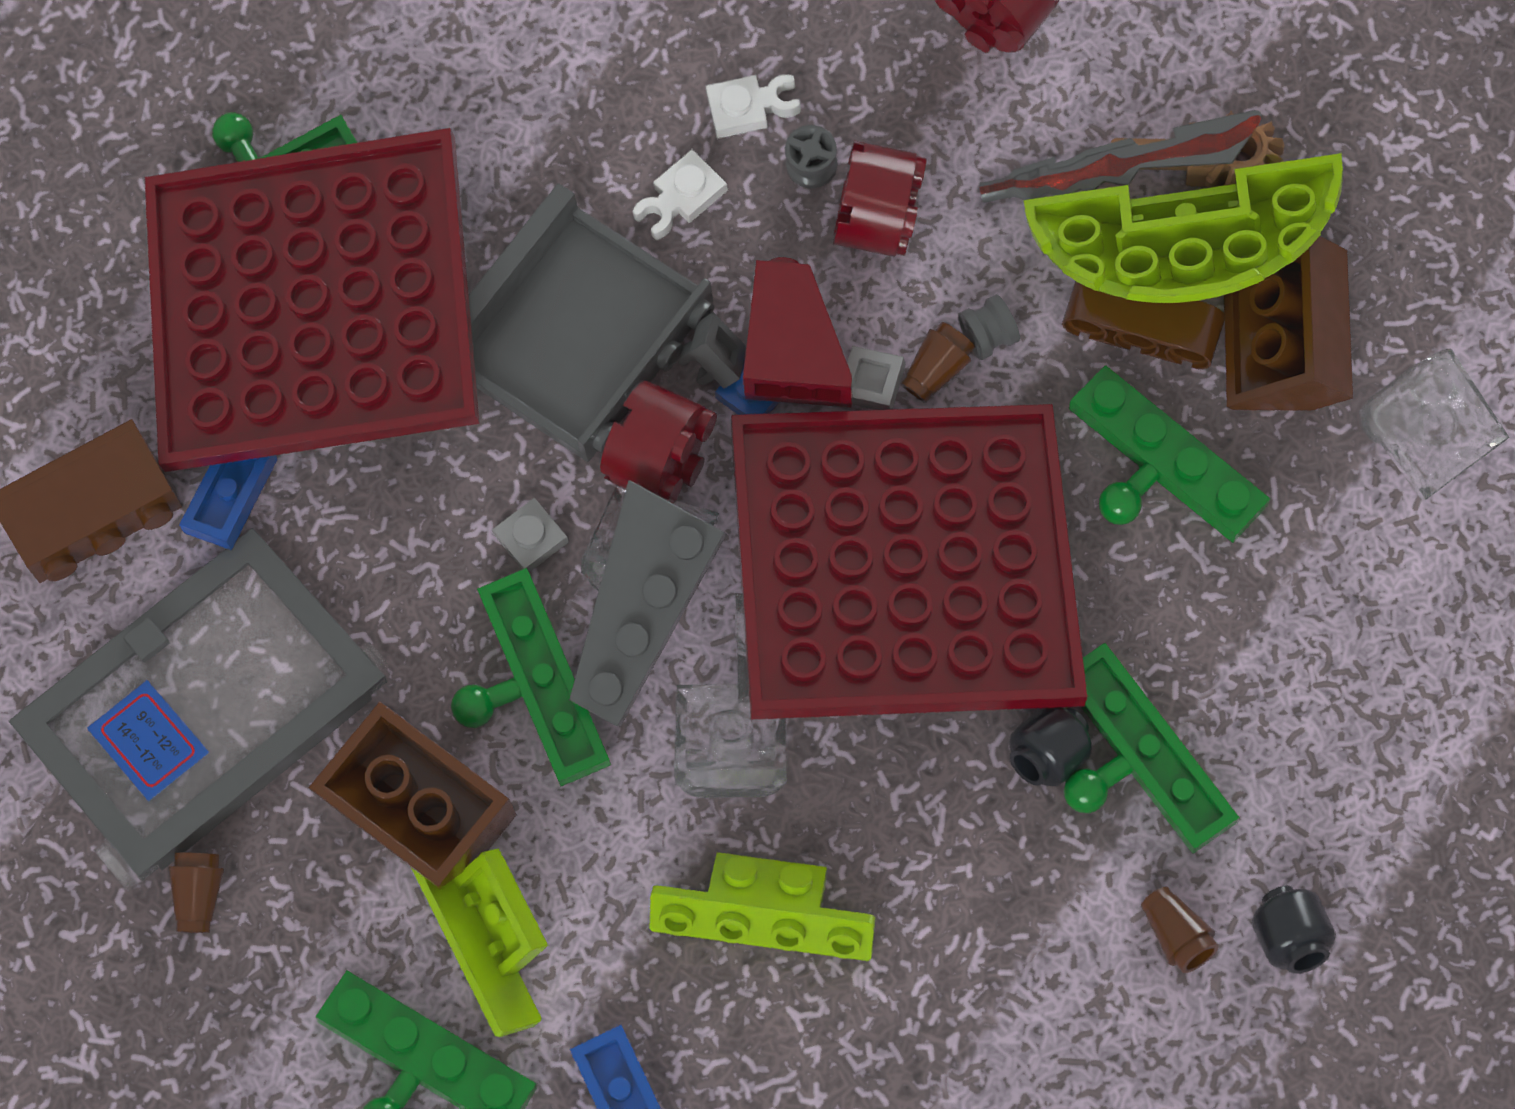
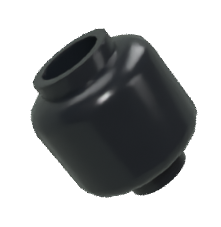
[1009,707,1092,786]
[1251,885,1336,974]

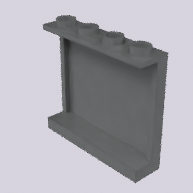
[469,183,714,462]

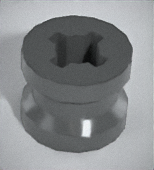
[785,125,838,188]
[958,294,1020,360]

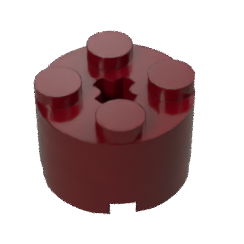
[935,0,1059,53]
[833,140,927,257]
[600,381,717,504]

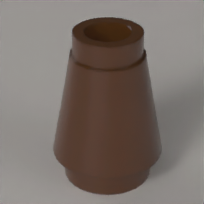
[901,322,975,403]
[168,852,224,933]
[1141,886,1219,973]

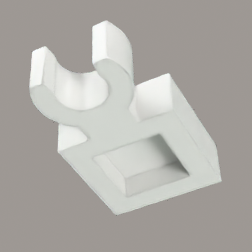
[706,75,801,139]
[633,150,728,240]

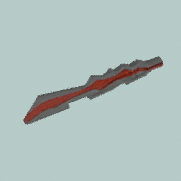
[979,110,1262,203]

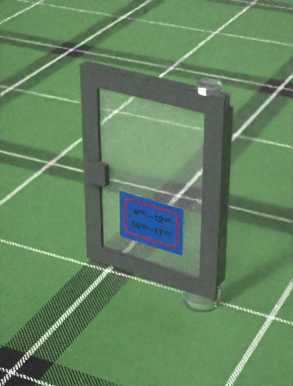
[9,528,389,892]

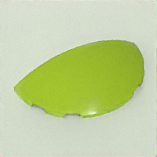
[1023,153,1343,303]

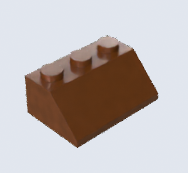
[1224,236,1353,411]
[0,419,182,583]
[309,701,517,889]

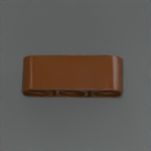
[1062,281,1225,370]

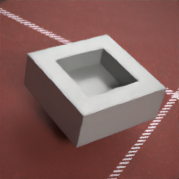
[847,346,906,410]
[492,497,569,572]

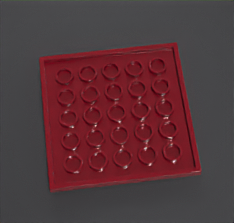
[145,128,480,472]
[731,404,1087,720]

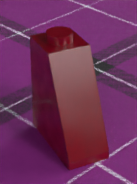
[743,257,852,408]

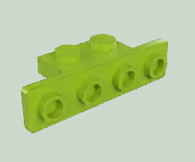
[411,848,549,1037]
[649,852,875,961]

